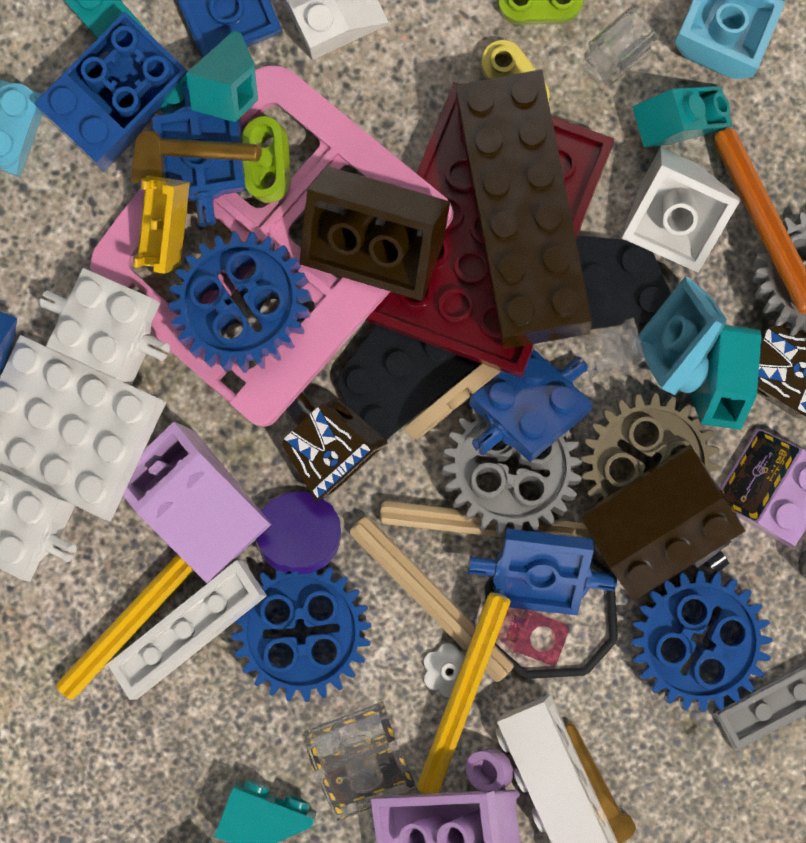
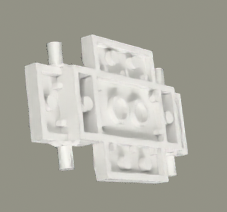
[0,268,170,582]

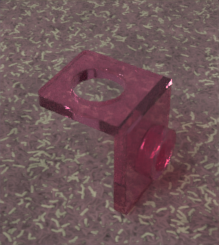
[506,609,570,666]

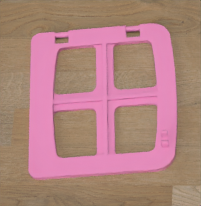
[90,66,454,427]

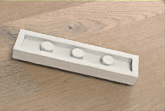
[107,560,267,700]

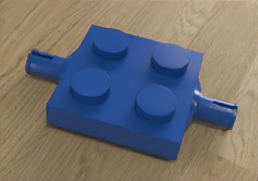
[152,81,247,227]
[469,349,593,462]
[468,528,617,616]

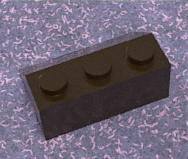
[299,166,450,301]
[580,444,746,601]

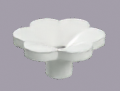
[424,643,466,698]

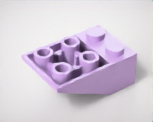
[123,422,272,583]

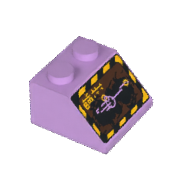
[720,428,806,547]

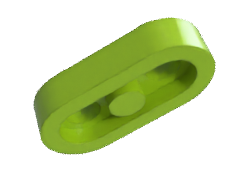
[498,0,584,25]
[242,116,291,203]

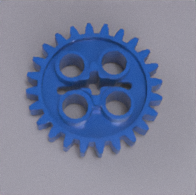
[168,231,312,373]
[231,566,372,702]
[629,570,772,712]

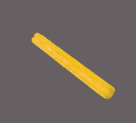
[56,554,194,700]
[417,592,510,794]

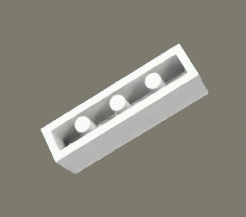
[496,694,618,843]

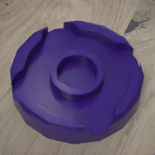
[256,492,341,574]

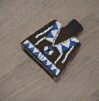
[757,324,806,419]
[282,392,388,502]

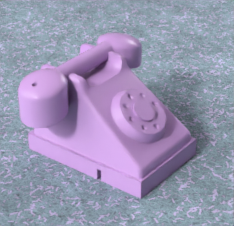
[371,748,521,843]

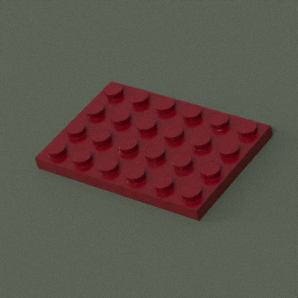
[365,82,614,379]

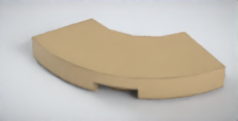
[404,364,501,440]

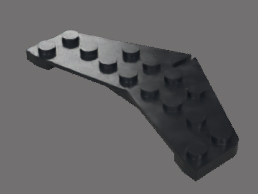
[338,235,671,440]

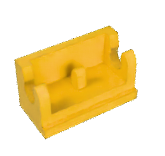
[132,175,190,274]

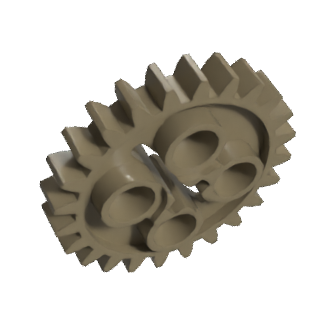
[579,392,721,504]

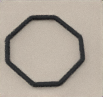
[485,557,618,679]

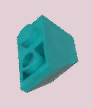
[186,30,258,122]
[632,86,733,147]
[690,325,762,430]
[214,779,317,843]

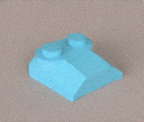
[674,0,785,79]
[0,80,43,178]
[633,276,727,395]

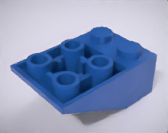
[34,11,188,173]

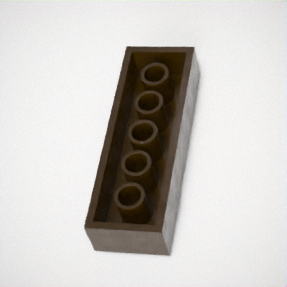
[456,69,592,350]

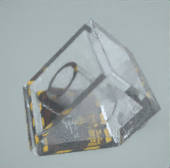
[302,701,418,821]

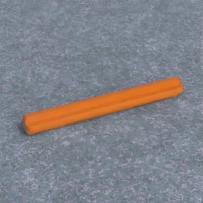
[713,128,806,315]

